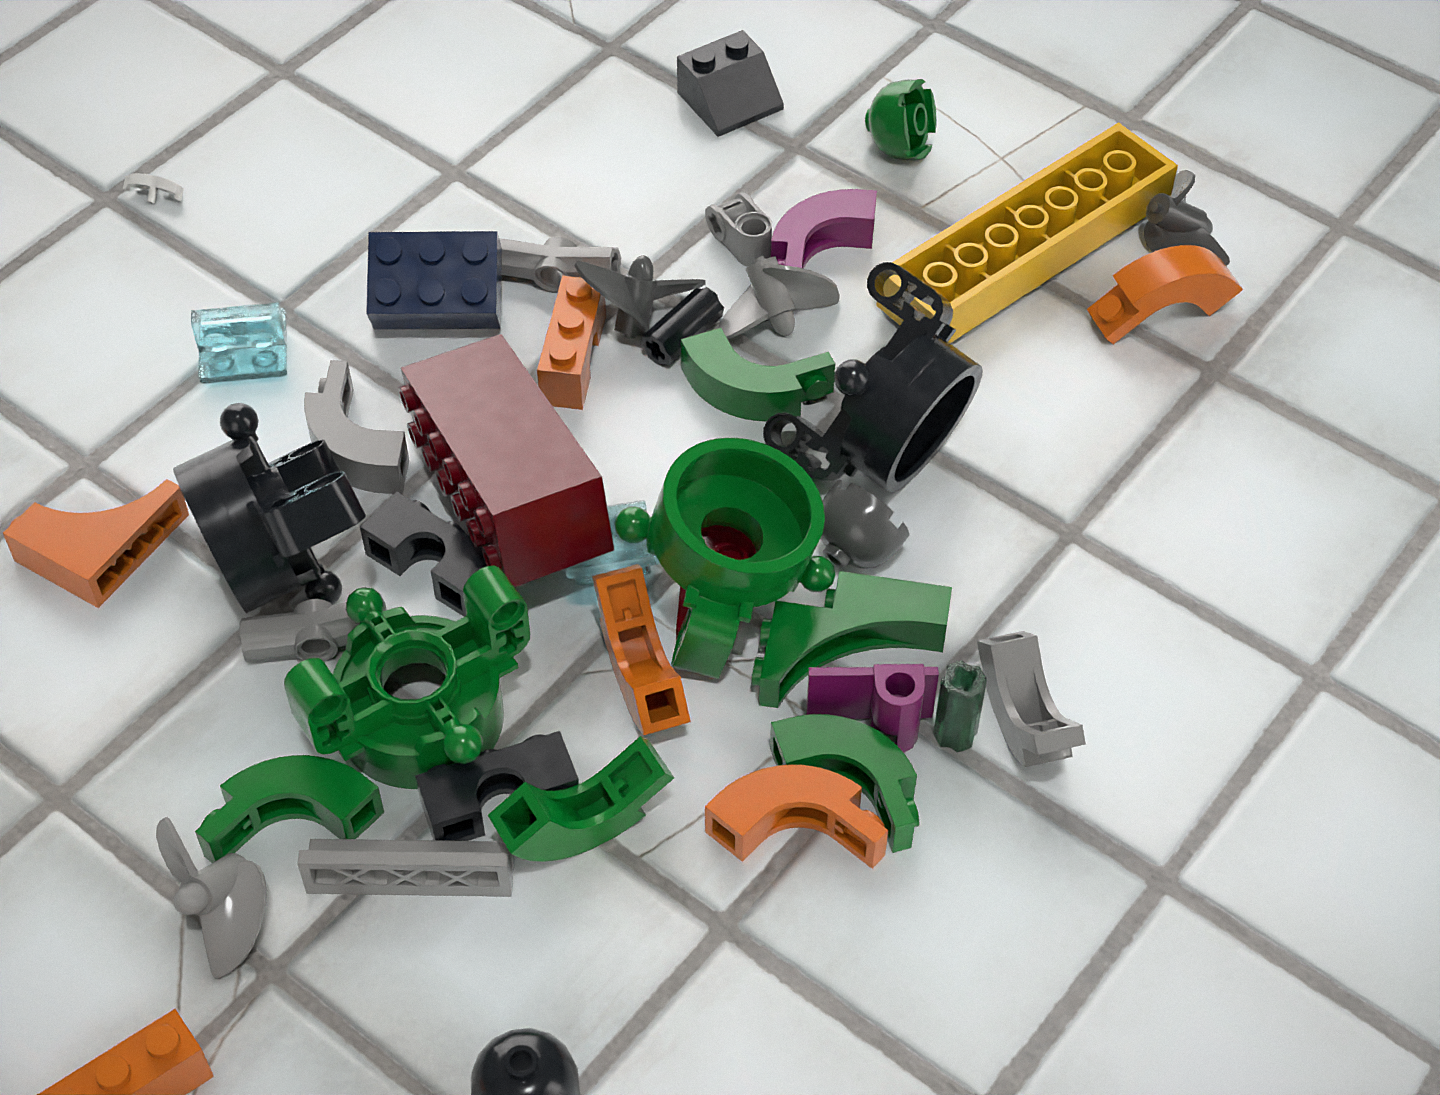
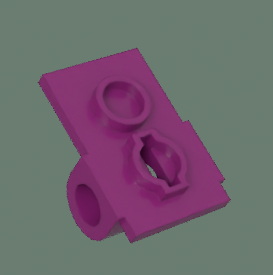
[806,664,939,753]

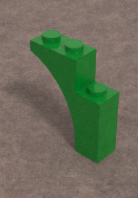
[751,571,952,708]

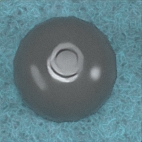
[820,480,910,568]

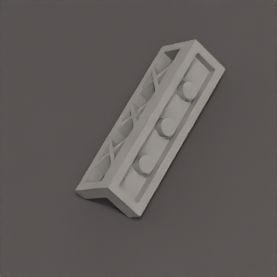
[297,839,515,897]

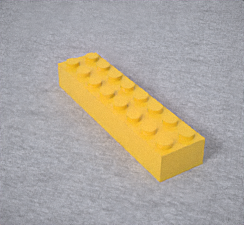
[876,122,1178,343]

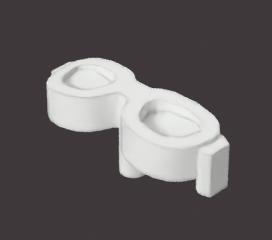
[123,173,184,203]

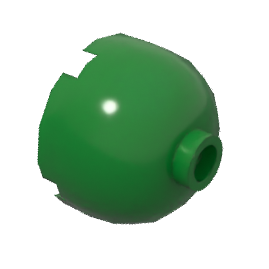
[865,79,937,160]

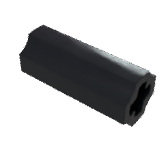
[641,287,724,365]

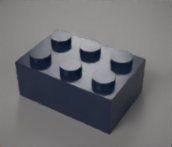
[366,231,502,330]

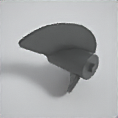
[1144,170,1230,266]
[574,255,706,339]

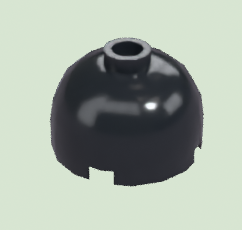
[470,1028,580,1095]

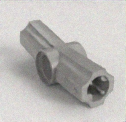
[499,237,622,293]
[240,594,387,661]

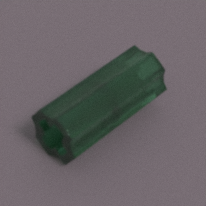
[933,660,987,753]

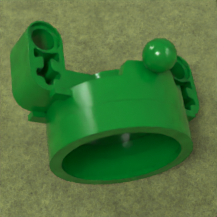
[615,438,835,679]
[284,566,531,789]

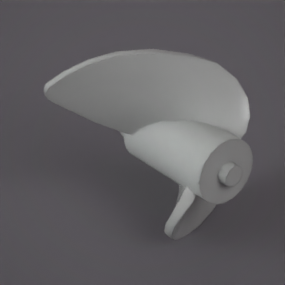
[718,256,840,339]
[156,817,267,978]

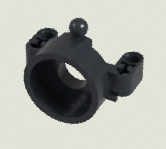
[763,262,983,493]
[173,403,366,613]

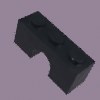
[360,492,487,617]
[415,731,579,841]

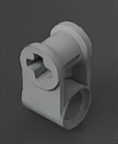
[705,192,772,267]

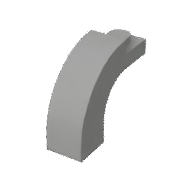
[304,360,409,495]
[977,631,1086,767]

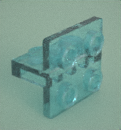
[191,302,287,384]

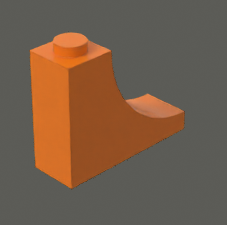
[3,479,189,608]

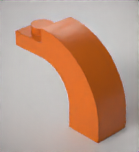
[1087,245,1243,345]
[592,564,691,735]
[705,765,888,869]

